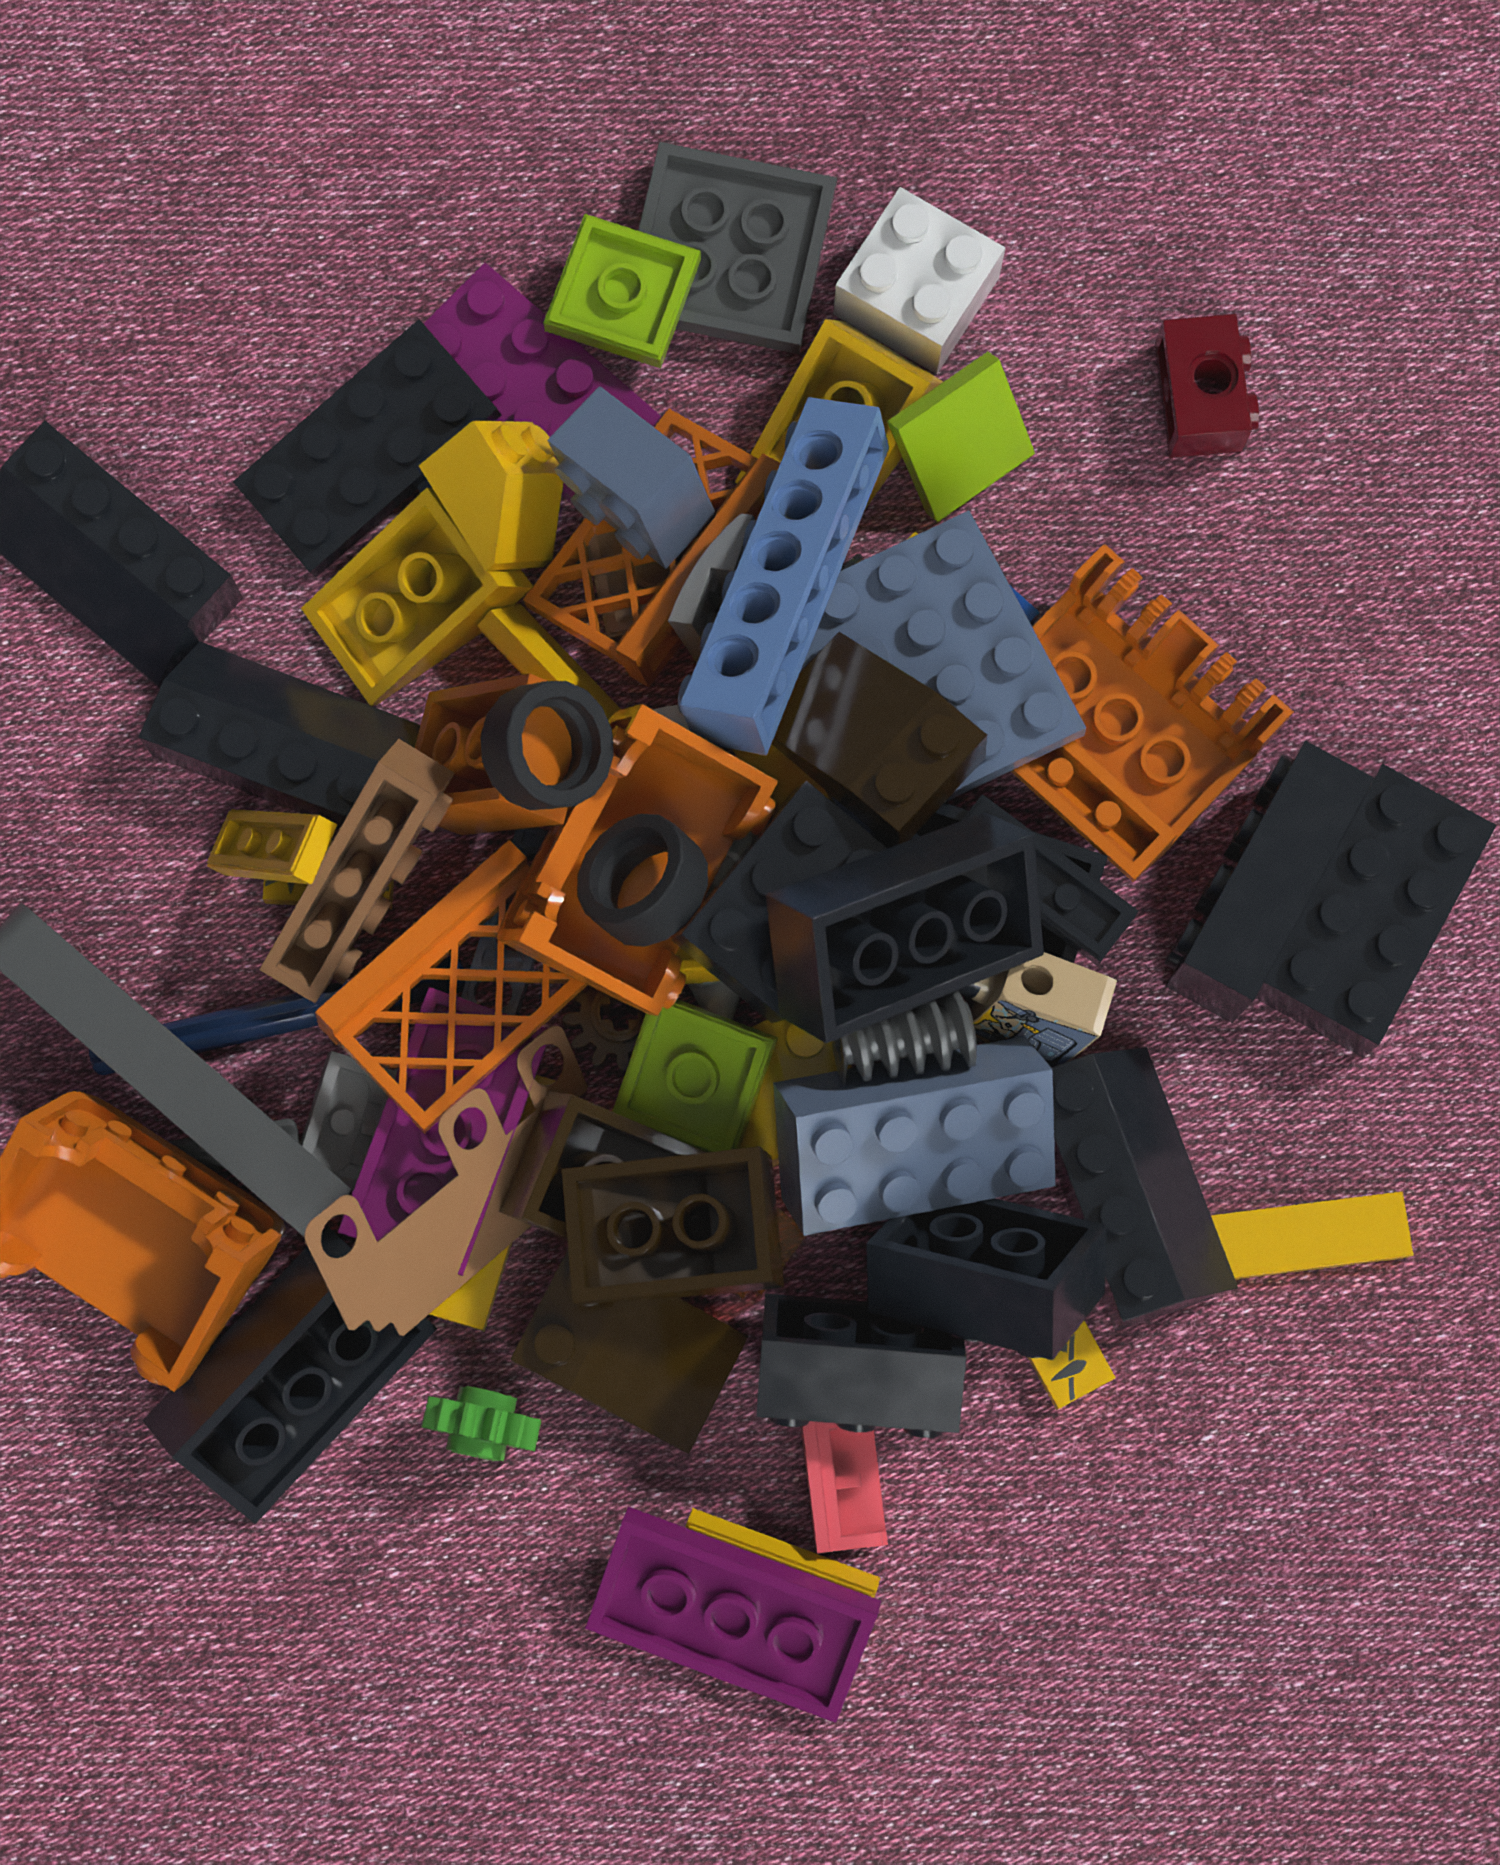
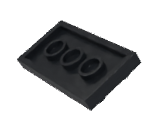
[233,319,502,577]

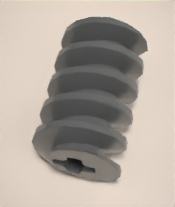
[832,990,977,1085]

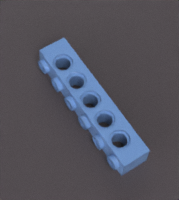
[678,397,889,756]

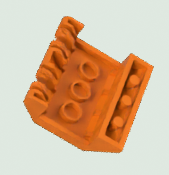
[1011,544,1294,882]

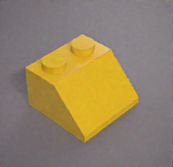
[419,421,563,571]

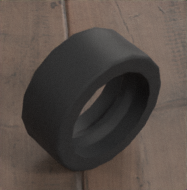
[480,681,614,810]
[577,814,708,947]

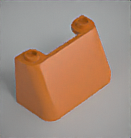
[497,704,778,1016]
[0,1091,286,1392]

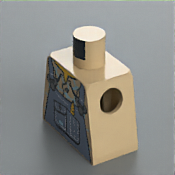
[958,952,1117,1067]

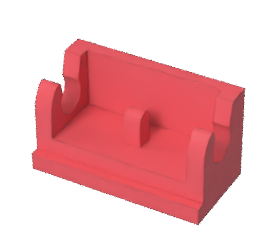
[801,1421,888,1553]

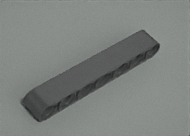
[0,902,353,1236]

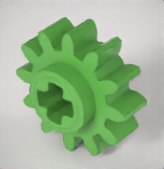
[421,1386,541,1462]

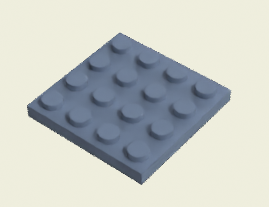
[800,511,1086,836]

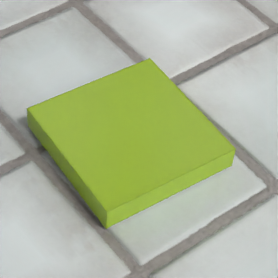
[544,214,701,369]
[887,351,1035,522]
[612,999,778,1152]

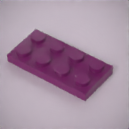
[423,262,662,507]
[338,987,548,1276]
[585,1506,881,1723]

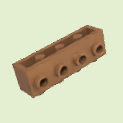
[259,739,455,1003]

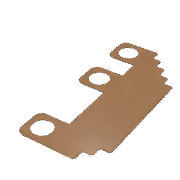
[304,1026,588,1336]

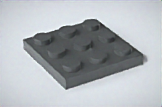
[638,142,837,354]

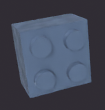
[547,386,716,569]

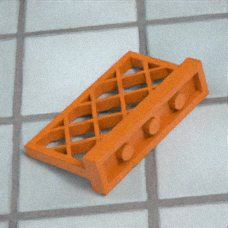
[523,408,780,687]
[315,840,587,1134]

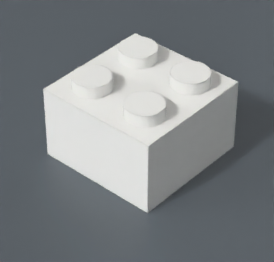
[833,187,1006,374]

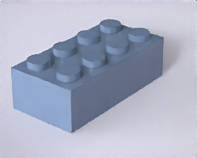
[774,1036,1055,1236]

